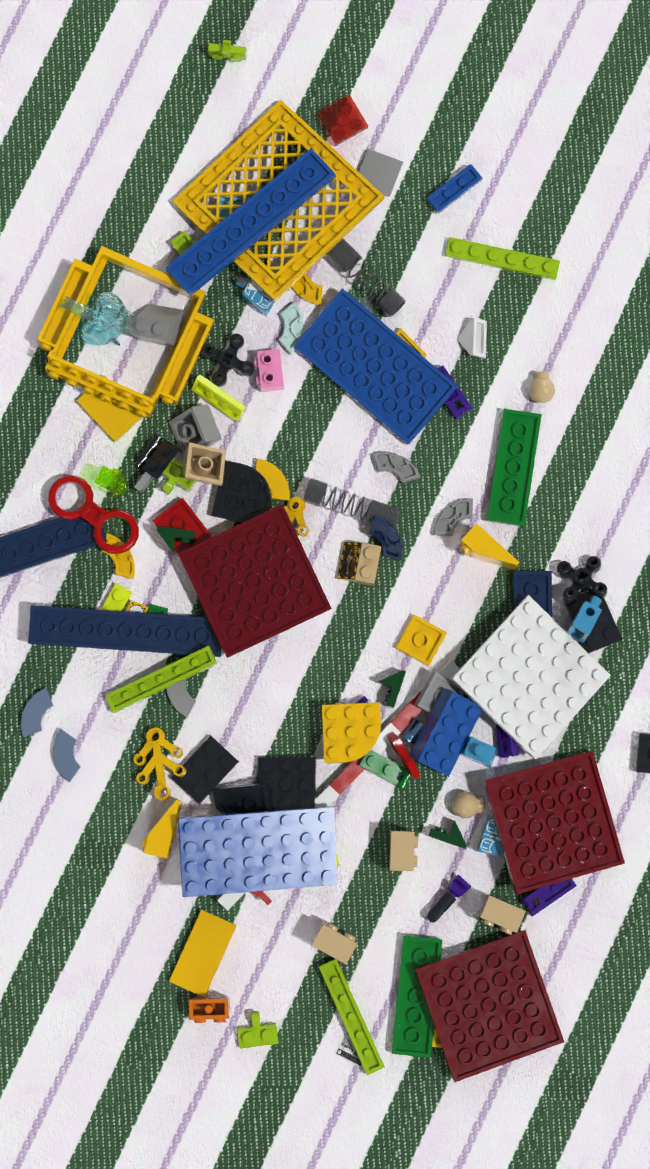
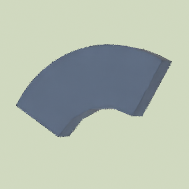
[21,688,54,738]
[53,728,81,782]

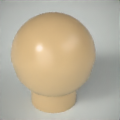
[529,371,555,403]
[452,791,484,818]

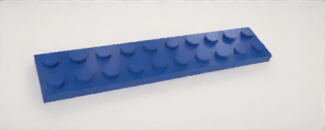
[165,148,336,297]

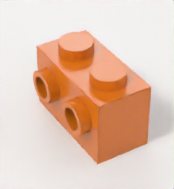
[189,997,230,1023]

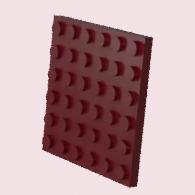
[178,504,332,658]
[483,751,625,895]
[415,930,564,1082]

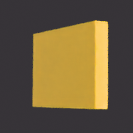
[76,375,142,442]

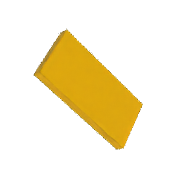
[169,909,237,998]

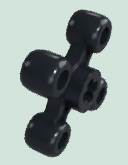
[202,333,255,387]
[557,556,607,604]

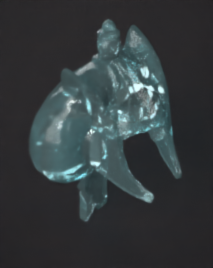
[60,292,135,346]

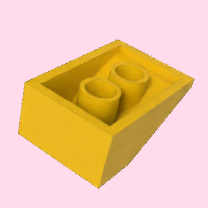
[459,523,520,570]
[142,800,183,858]

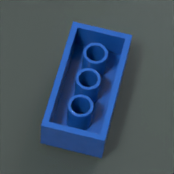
[409,687,482,777]

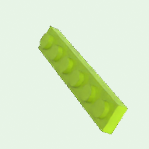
[445,237,560,280]
[105,646,218,713]
[319,959,385,1075]

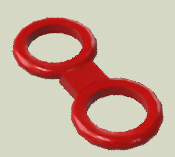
[48,475,139,554]

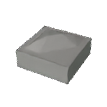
[134,472,152,493]

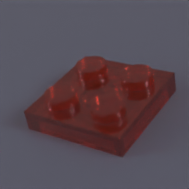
[317,94,368,146]

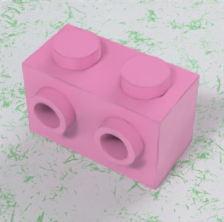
[254,349,284,392]

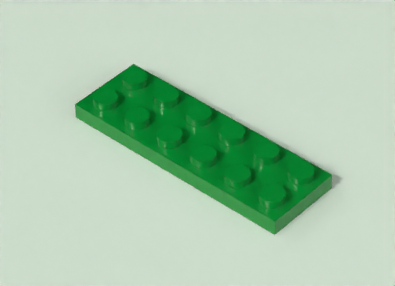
[487,408,542,527]
[392,935,442,1058]

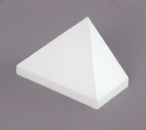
[457,318,487,359]

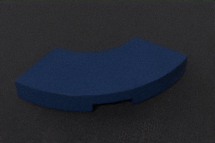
[369,515,403,561]

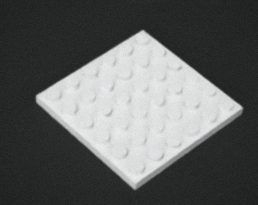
[451,595,611,759]

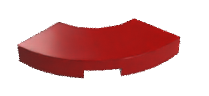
[387,732,421,779]

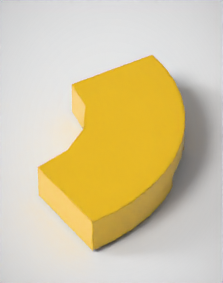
[292,273,323,306]
[255,458,290,501]
[102,533,135,580]

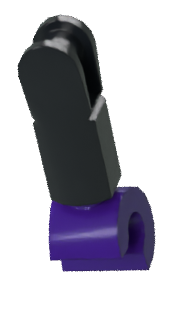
[427,874,472,923]

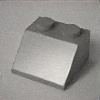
[132,304,184,347]
[169,404,222,456]

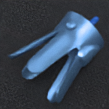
[402,717,422,745]

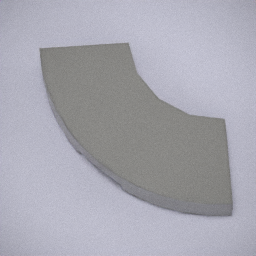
[372,452,421,484]
[433,499,473,536]
[167,679,196,718]

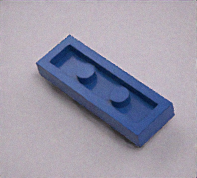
[427,164,483,214]

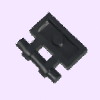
[134,434,180,480]

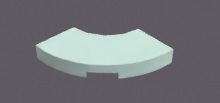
[278,302,303,355]

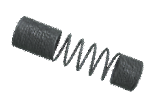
[326,239,406,317]
[303,478,401,528]

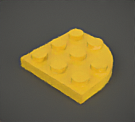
[322,702,381,764]

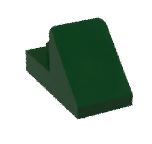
[156,526,196,553]
[378,670,406,709]
[428,820,467,849]

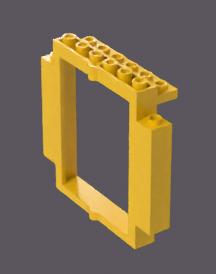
[37,246,214,418]

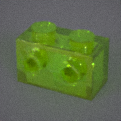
[94,466,128,499]

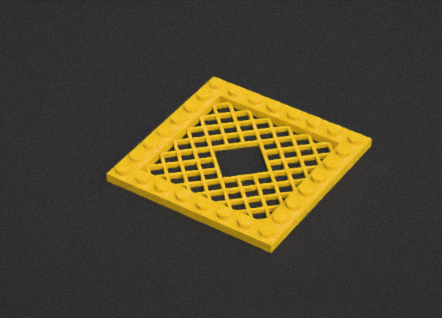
[172,100,385,302]

